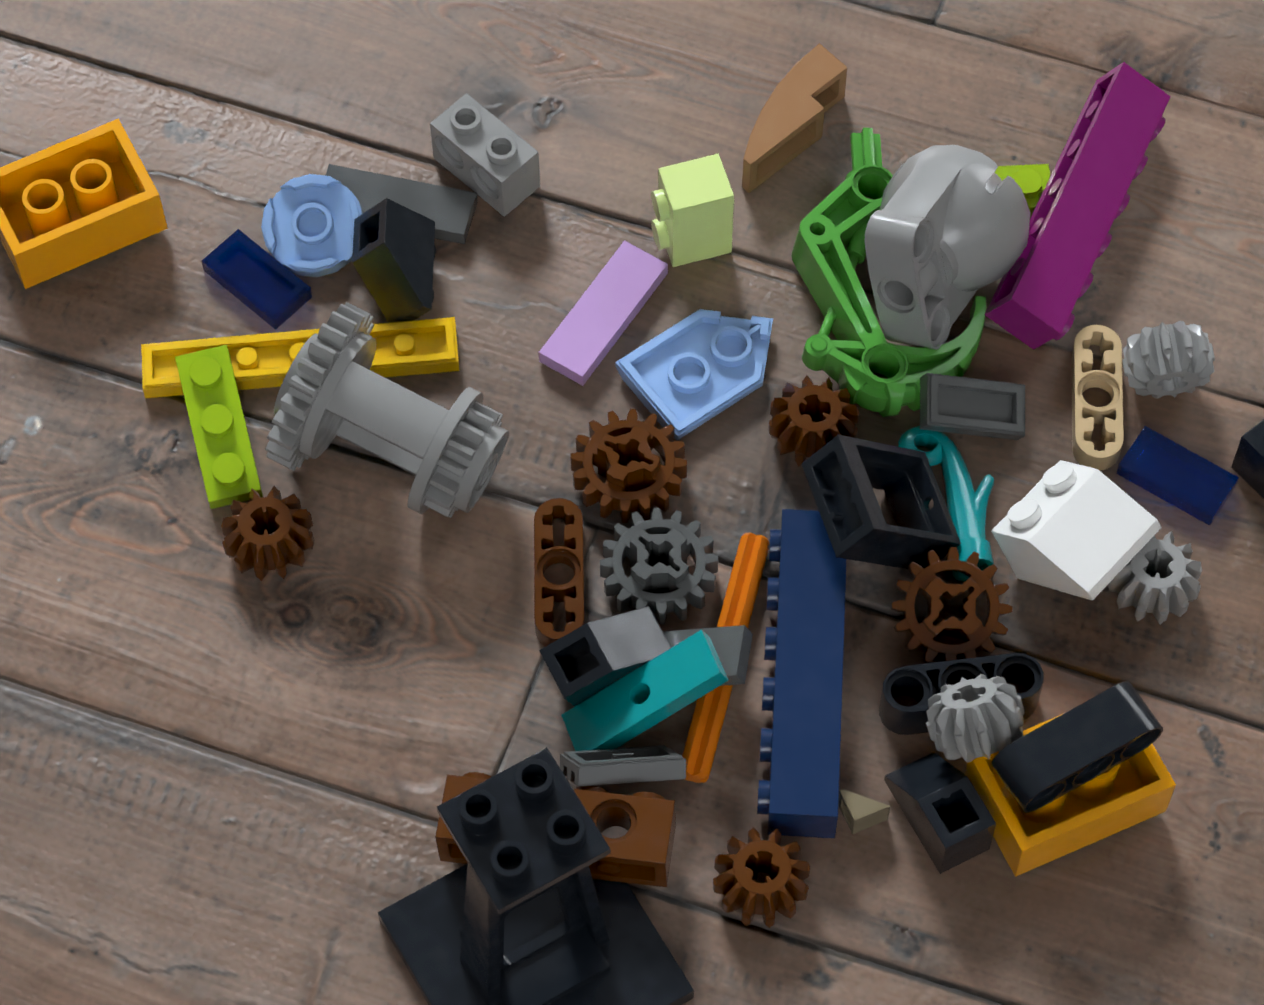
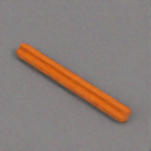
[682,532,769,783]

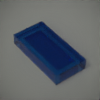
[201,229,312,330]
[1116,426,1239,525]

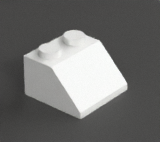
[991,460,1161,601]

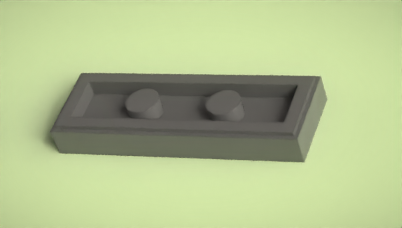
[325,164,478,244]

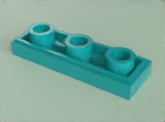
[561,629,729,751]

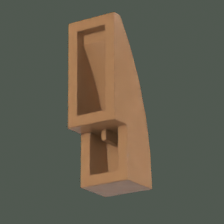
[742,43,847,193]

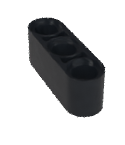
[879,653,1044,735]
[991,682,1163,813]

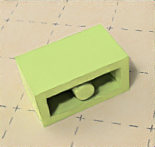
[651,153,734,267]

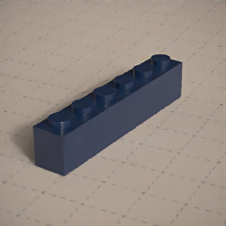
[757,509,847,838]

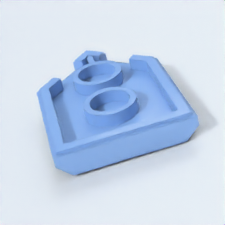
[615,309,773,440]

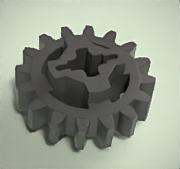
[600,508,719,625]

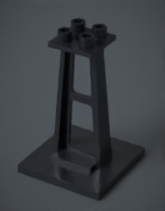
[378,748,694,1005]

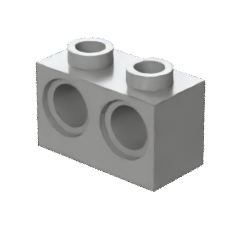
[430,93,540,217]

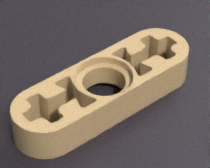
[1071,325,1124,471]

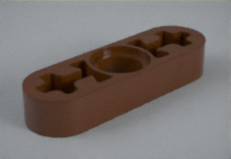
[534,498,584,647]

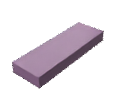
[539,240,668,386]

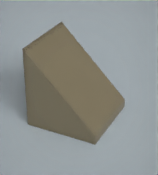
[838,789,891,834]

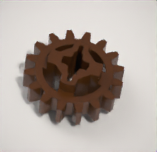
[571,409,687,523]
[891,547,1012,663]

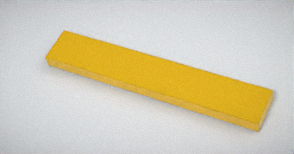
[141,317,460,399]

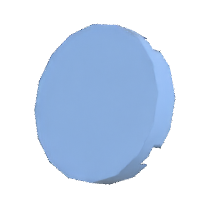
[261,174,363,277]

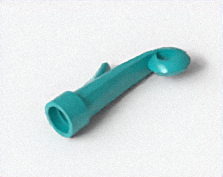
[898,426,994,581]

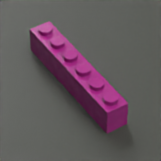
[985,62,1171,350]

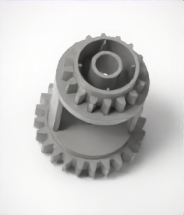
[265,302,509,518]

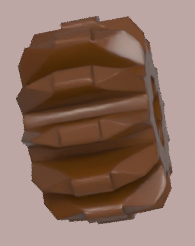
[768,375,859,467]
[221,486,314,582]
[713,827,810,928]

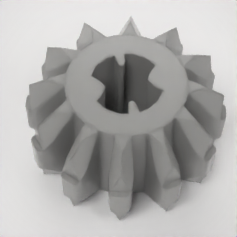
[1122,321,1215,399]
[1108,531,1202,625]
[926,674,1025,762]

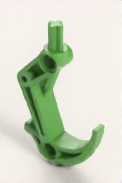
[791,128,986,417]

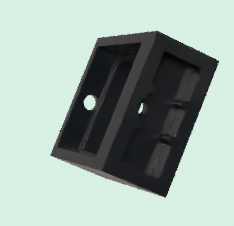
[802,435,961,569]

